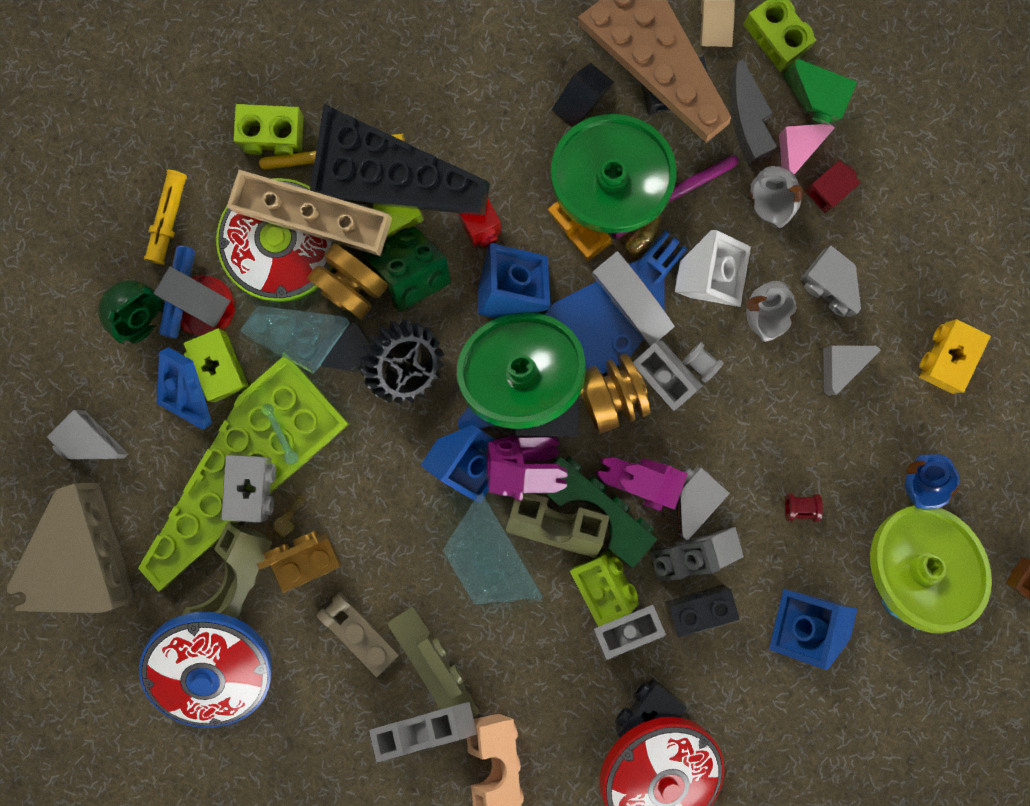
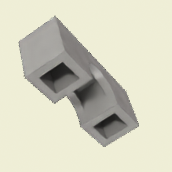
[369,702,477,763]

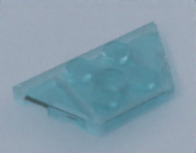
[442,492,543,605]

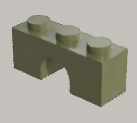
[505,493,610,558]

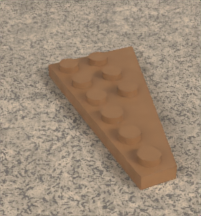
[578,0,731,142]

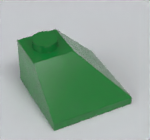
[784,59,857,125]

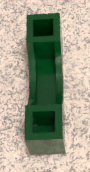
[545,456,657,568]

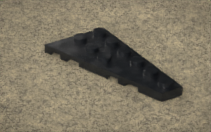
[310,104,490,216]

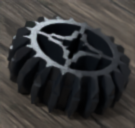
[359,319,444,405]

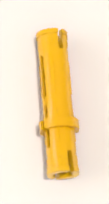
[144,170,187,265]

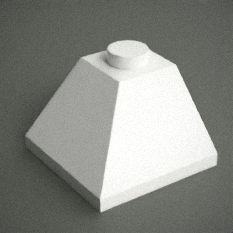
[675,230,751,307]

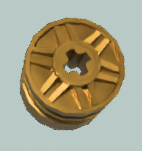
[581,354,650,434]

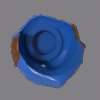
[904,454,960,509]

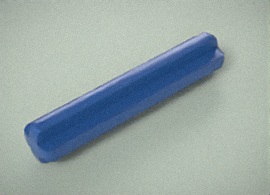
[159,246,195,338]

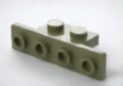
[388,606,479,717]

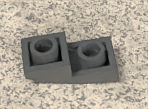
[154,266,231,328]
[650,539,720,581]

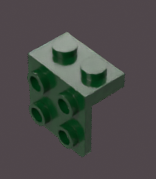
[363,226,451,313]

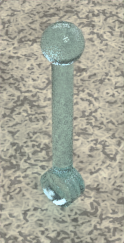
[262,404,298,464]

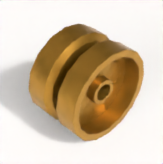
[307,243,388,320]

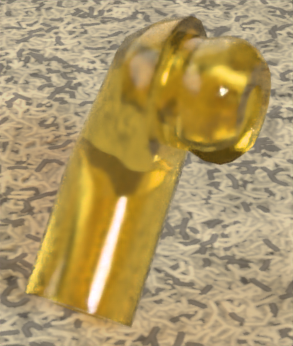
[626,216,661,257]

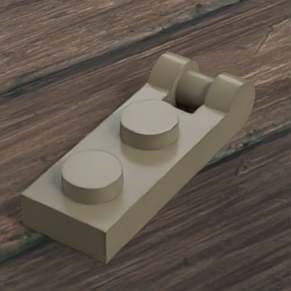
[316,592,400,678]

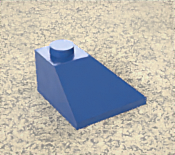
[478,243,550,318]
[420,425,495,504]
[769,589,857,670]

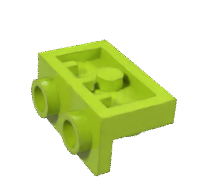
[570,549,639,627]

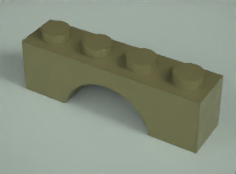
[182,521,272,618]

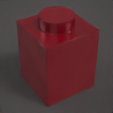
[805,160,861,213]

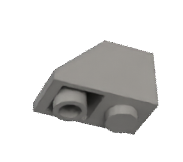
[800,246,861,317]

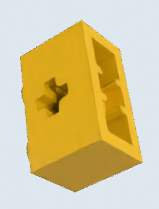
[919,319,991,394]

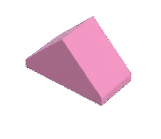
[779,124,835,174]

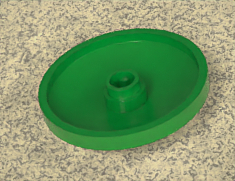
[551,114,676,233]
[457,312,586,429]

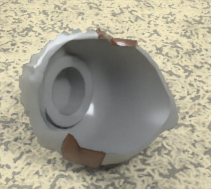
[749,166,803,228]
[746,281,798,342]

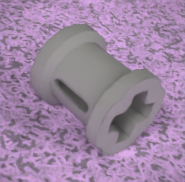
[682,342,724,383]

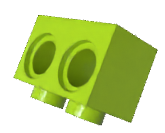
[743,0,816,72]
[234,104,304,155]

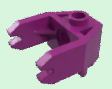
[486,435,568,500]
[595,456,688,511]

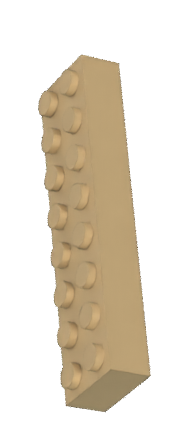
[227,170,392,256]

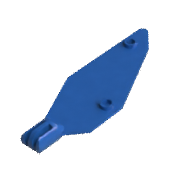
[458,229,688,430]

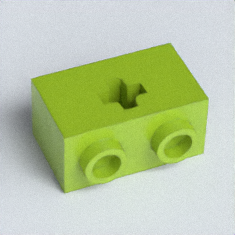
[184,328,249,402]

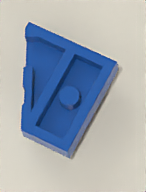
[157,347,212,430]

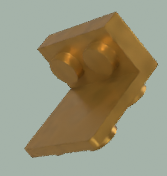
[257,530,342,593]

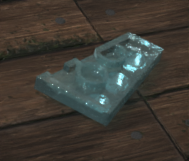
[240,306,350,374]

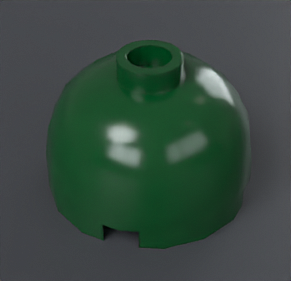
[97,280,165,344]

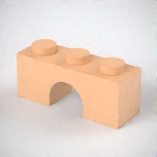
[467,714,524,806]

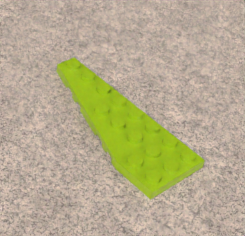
[138,354,349,592]

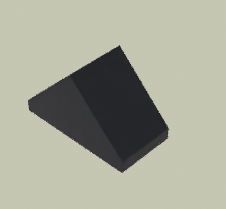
[552,63,614,127]

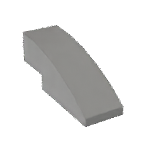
[591,251,675,346]

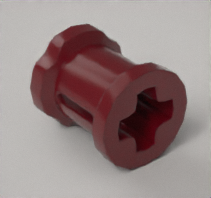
[785,493,823,522]

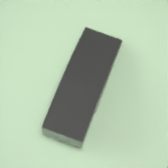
[730,59,777,165]

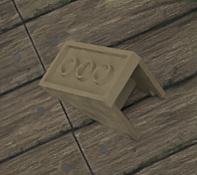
[7,482,136,613]

